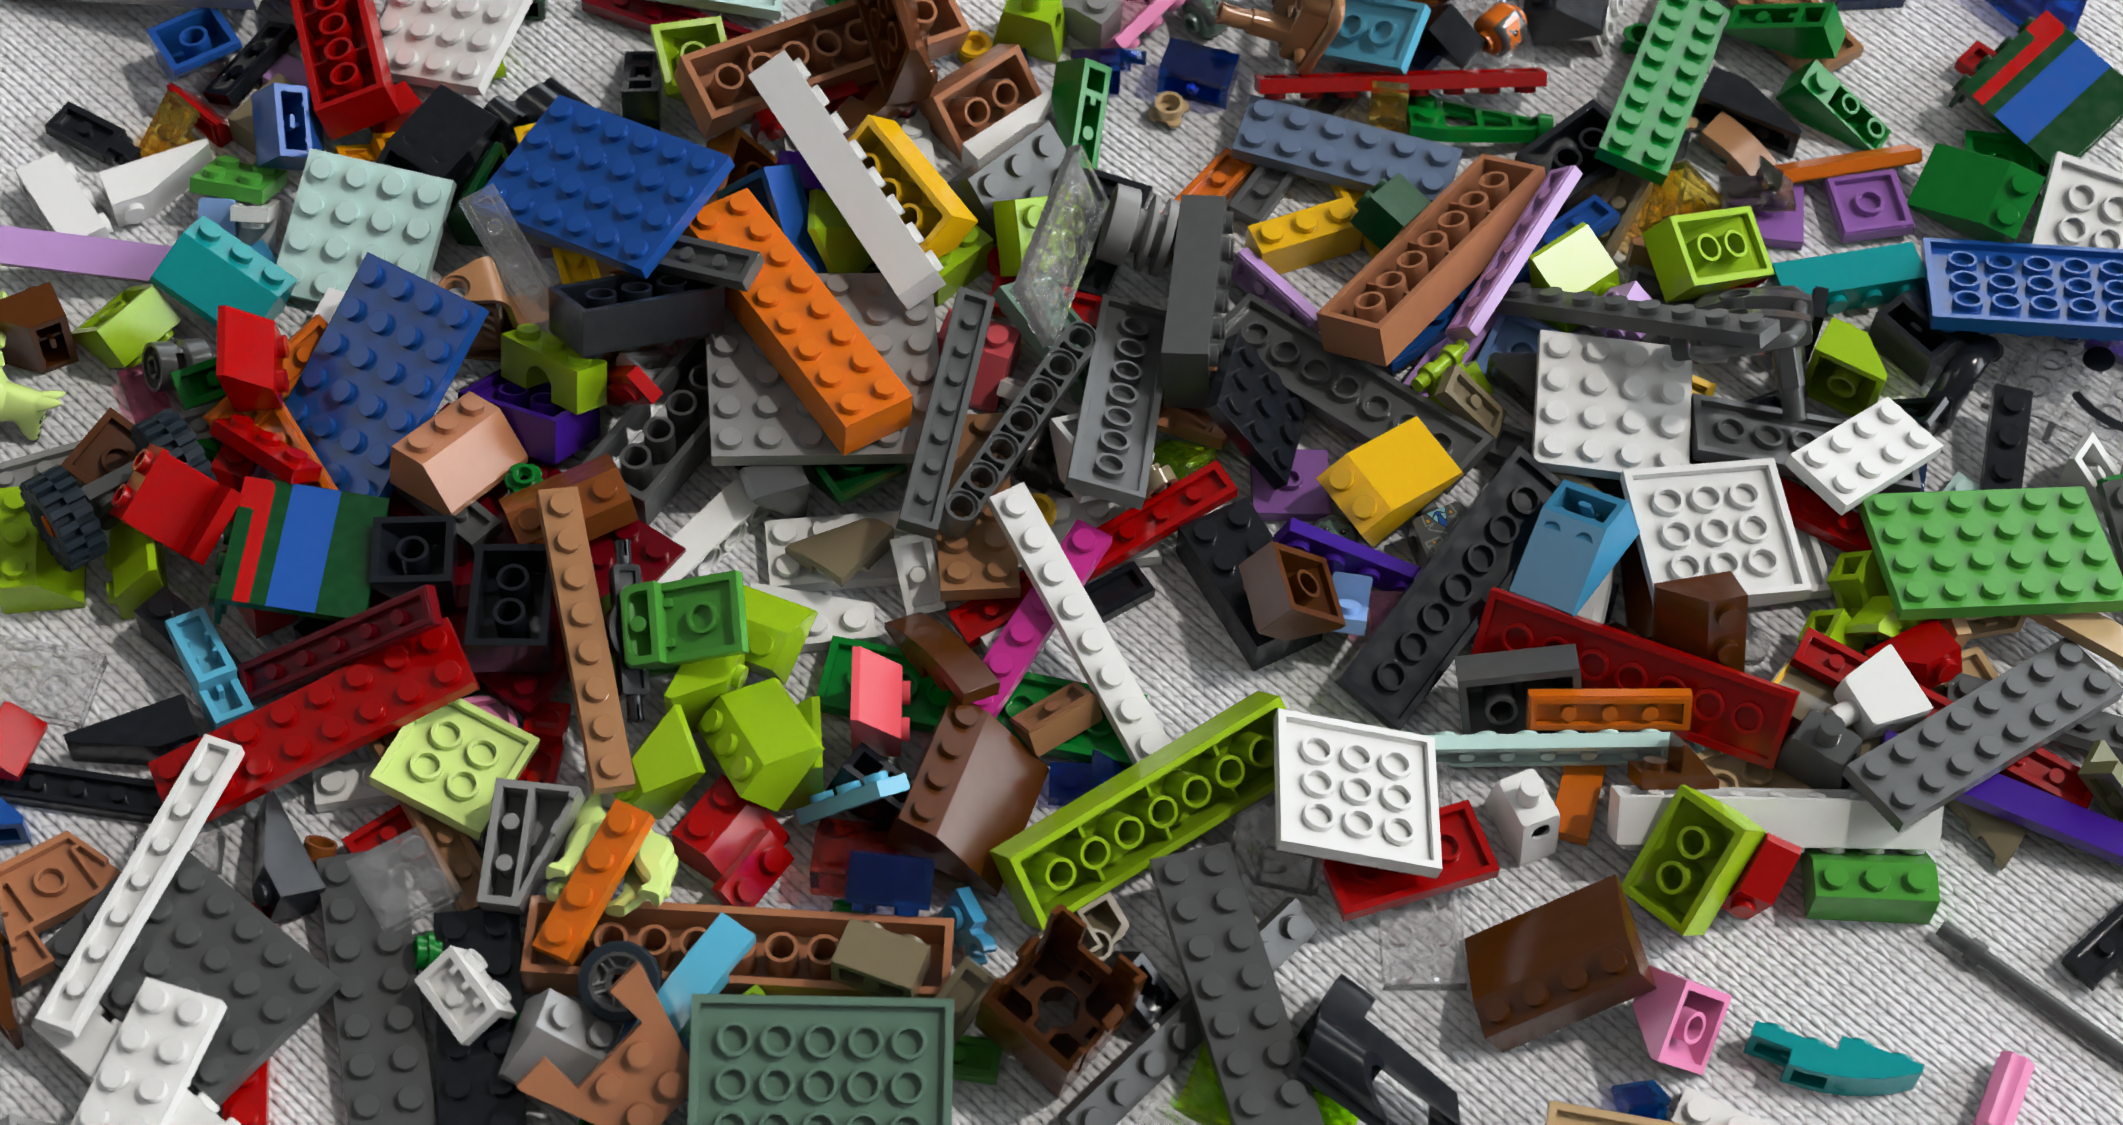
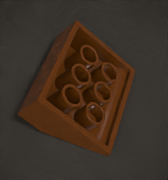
[855,0,938,105]
[884,694,1049,897]
[1464,874,1657,1052]

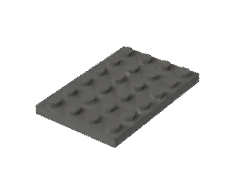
[39,851,343,1107]

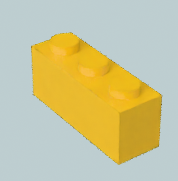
[1245,196,1363,275]

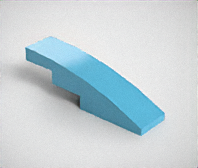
[165,607,254,731]
[631,912,756,1043]

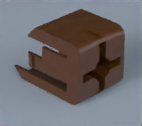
[974,903,1148,1097]

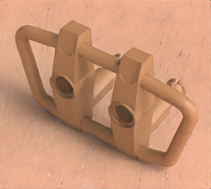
[1215,0,1346,75]

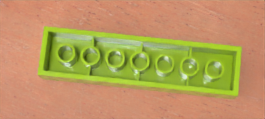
[989,691,1286,931]

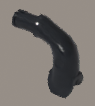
[1926,335,2004,428]

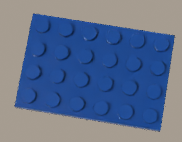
[471,94,735,279]
[1920,237,2123,342]
[285,252,489,498]

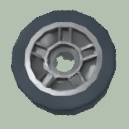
[578,941,662,1022]

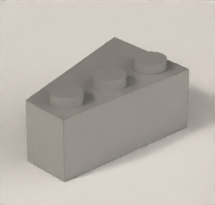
[477,778,586,916]

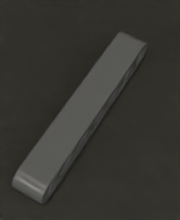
[939,321,1098,538]

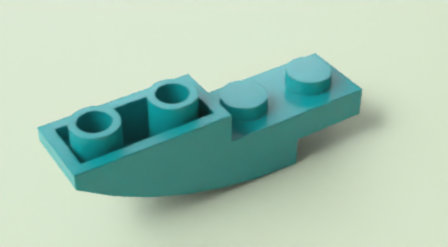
[1743,1020,1925,1096]

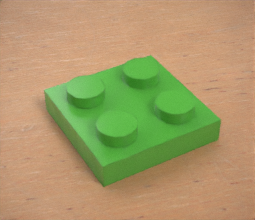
[189,156,288,205]

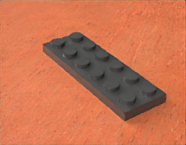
[1690,393,1921,493]

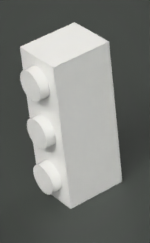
[15,151,113,239]

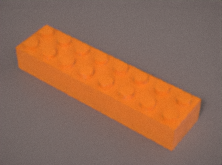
[681,188,913,456]

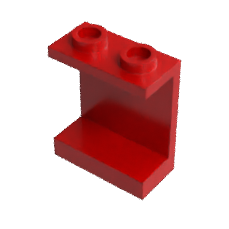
[109,443,244,566]

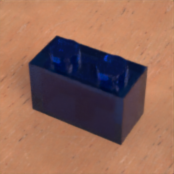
[1157,37,1240,110]
[842,849,935,917]

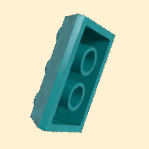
[149,215,298,327]

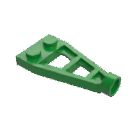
[1403,94,1554,143]

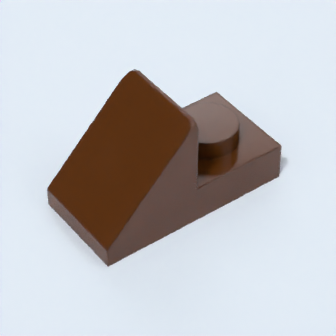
[1627,731,1720,790]

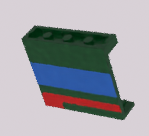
[1947,10,2123,190]
[208,476,390,625]

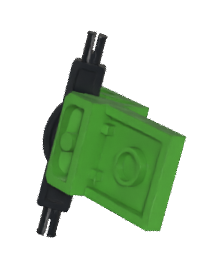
[600,540,749,723]

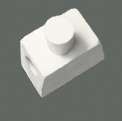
[1826,644,1934,740]
[1484,768,1560,867]

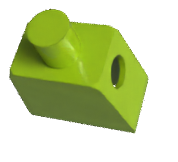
[993,0,1068,63]

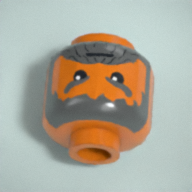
[1474,2,1527,56]

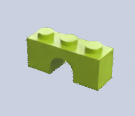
[501,323,607,415]
[1797,550,1889,653]

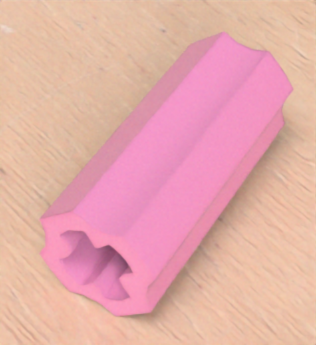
[1973,1051,2035,1125]

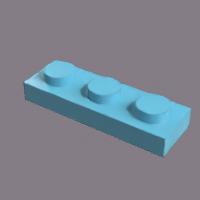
[795,770,910,826]

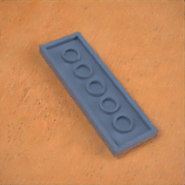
[1231,95,1463,202]

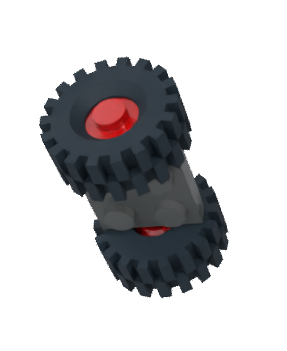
[19,408,217,572]

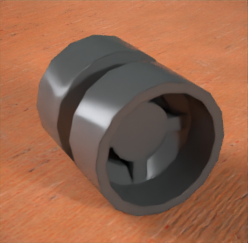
[142,337,212,392]

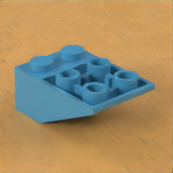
[1509,479,1640,617]

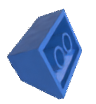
[716,164,828,273]

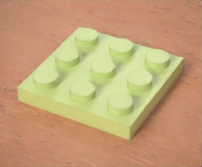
[368,698,540,841]

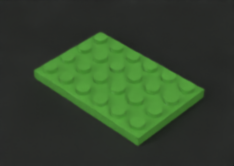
[1857,486,2123,620]

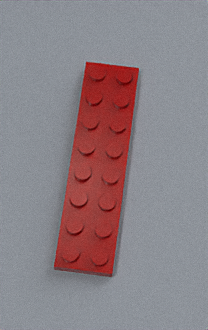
[1471,587,1800,770]
[148,617,480,824]

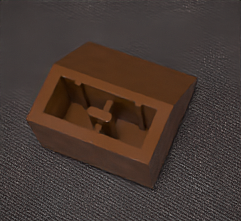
[0,282,79,374]

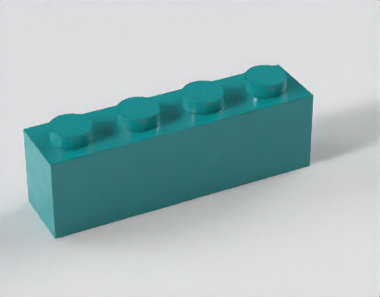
[1765,242,1925,314]

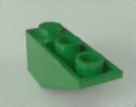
[1775,59,1891,151]

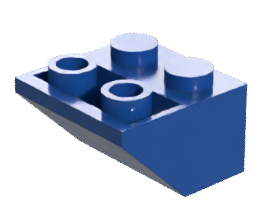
[251,83,325,171]

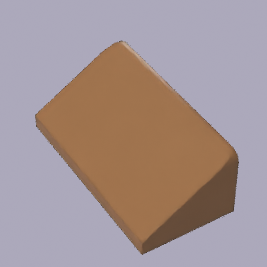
[1009,681,1103,757]

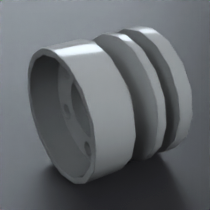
[1096,184,1180,277]

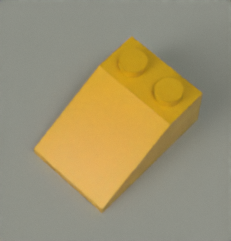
[1316,416,1464,548]

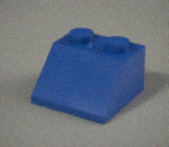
[146,7,243,83]

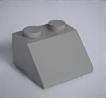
[498,988,622,1085]

